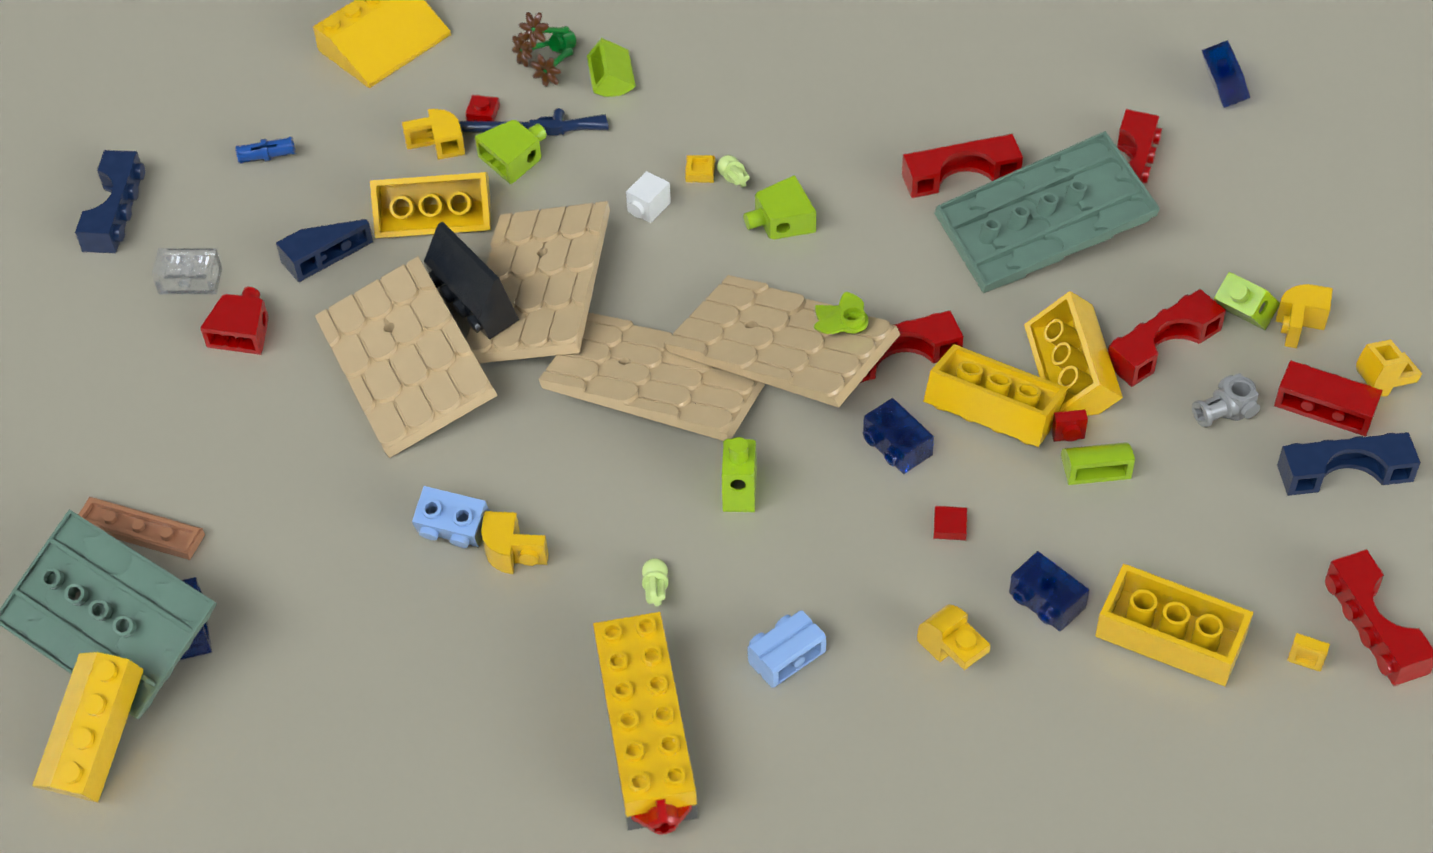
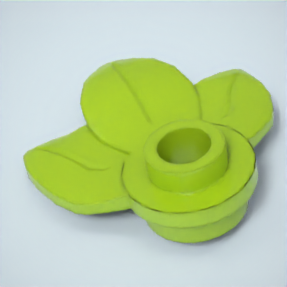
[814,292,869,334]

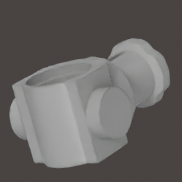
[1192,373,1260,427]

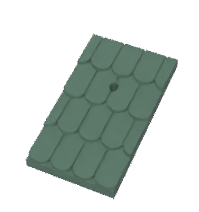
[934,131,1160,293]
[0,509,218,720]

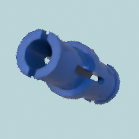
[236,136,295,164]

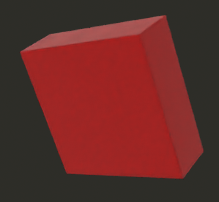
[933,506,967,541]

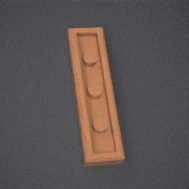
[78,497,205,560]

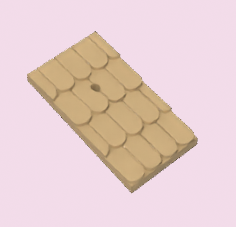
[467,201,610,363]
[315,256,498,458]
[664,275,900,408]
[538,313,765,441]

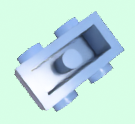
[412,486,490,548]

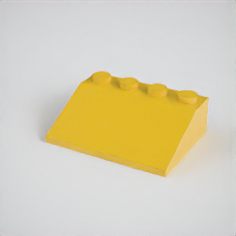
[313,0,451,88]

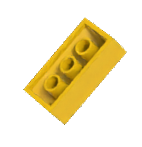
[370,172,491,238]
[1024,291,1123,416]
[923,344,1068,447]
[32,652,144,803]

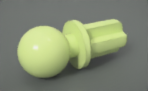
[717,155,750,188]
[642,558,668,606]

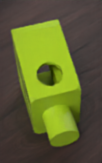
[475,120,547,185]
[743,175,816,240]
[1214,272,1280,330]
[722,437,757,512]

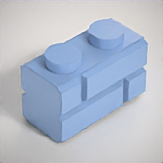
[747,610,826,688]

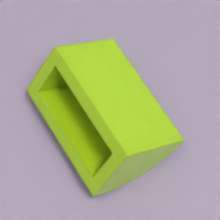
[587,38,636,97]
[1061,442,1135,485]

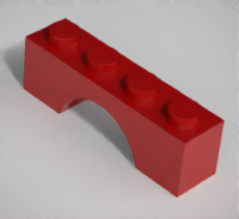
[1117,109,1163,184]
[902,134,1023,198]
[1108,289,1226,387]
[860,310,964,383]
[1325,549,1433,686]

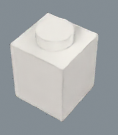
[626,171,671,223]

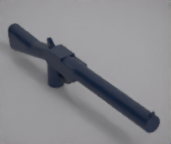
[459,108,609,136]

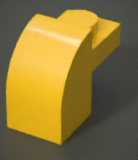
[402,109,466,160]
[1275,284,1333,348]
[1356,339,1422,397]
[481,511,549,574]
[917,604,991,670]

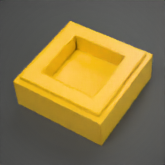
[685,155,715,183]
[1287,633,1330,672]

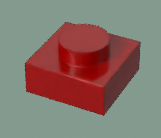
[465,95,500,121]
[1051,409,1088,442]

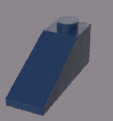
[276,219,373,282]

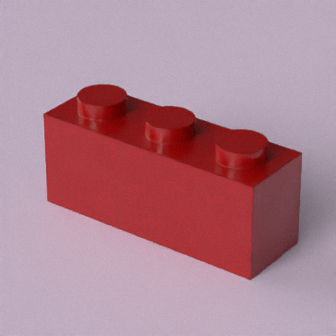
[1274,360,1383,437]

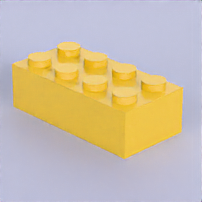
[1095,563,1254,687]

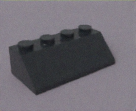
[424,221,519,340]

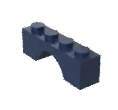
[75,150,145,253]
[1277,432,1421,496]

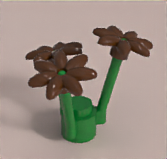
[512,12,577,87]

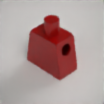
[200,287,268,355]

